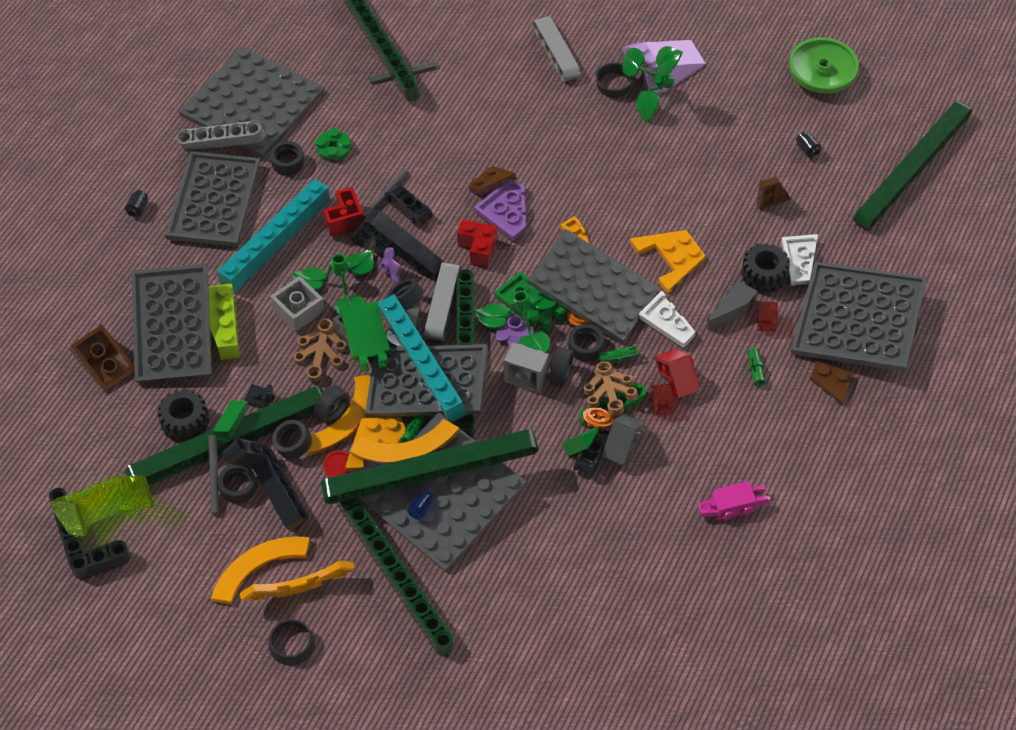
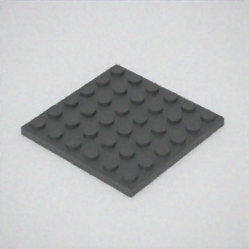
[179,46,325,158]
[791,262,927,372]
[359,413,527,573]

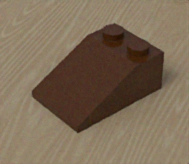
[70,324,135,392]

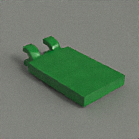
[494,271,566,334]
[340,301,390,372]

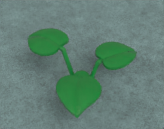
[622,46,683,123]
[291,250,374,314]
[474,289,557,353]

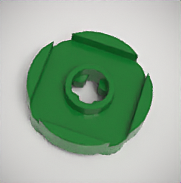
[315,128,351,161]

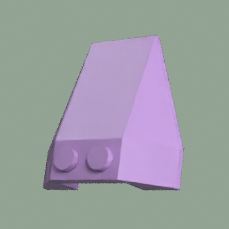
[622,40,705,94]

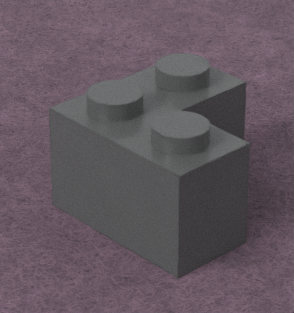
[602,413,646,465]

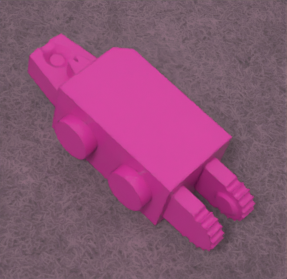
[698,481,770,520]

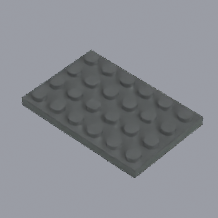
[165,151,261,247]
[527,229,659,344]
[131,264,213,383]
[365,344,488,417]

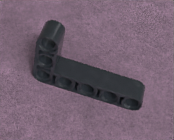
[351,209,444,280]
[222,438,309,532]
[49,488,131,580]

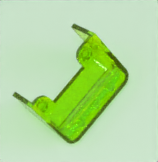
[50,475,155,537]

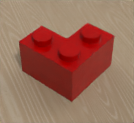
[323,187,364,237]
[457,219,498,268]
[654,349,700,398]

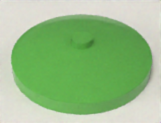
[789,37,859,93]

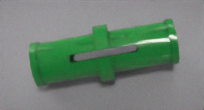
[599,346,639,363]
[747,348,766,386]
[400,416,426,443]

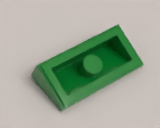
[213,401,249,439]
[562,428,598,456]

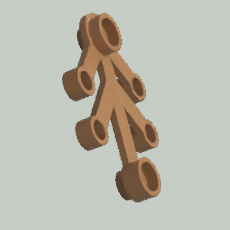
[294,318,347,383]
[583,362,637,417]

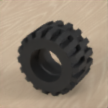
[741,243,790,293]
[157,389,210,442]

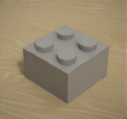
[270,276,325,332]
[504,343,549,393]

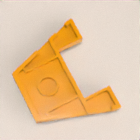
[630,230,706,294]
[345,417,406,472]

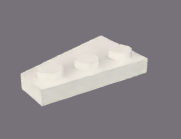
[781,234,818,286]
[639,291,695,348]

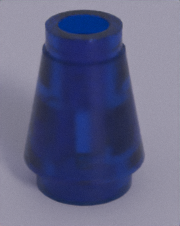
[407,489,434,520]

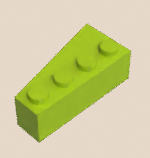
[209,284,240,360]

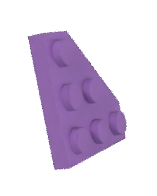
[474,179,526,241]

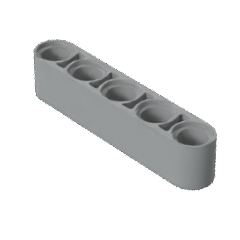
[533,16,581,82]
[177,121,266,151]
[424,263,461,342]

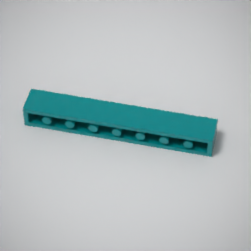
[217,179,330,293]
[378,294,467,423]

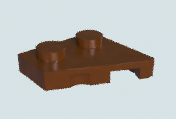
[468,166,517,195]
[756,177,791,210]
[810,361,853,406]

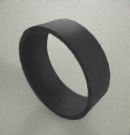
[596,62,634,98]
[269,619,315,666]

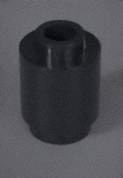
[796,131,821,157]
[125,190,148,217]

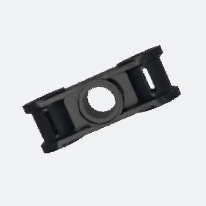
[384,183,433,227]
[573,427,610,477]

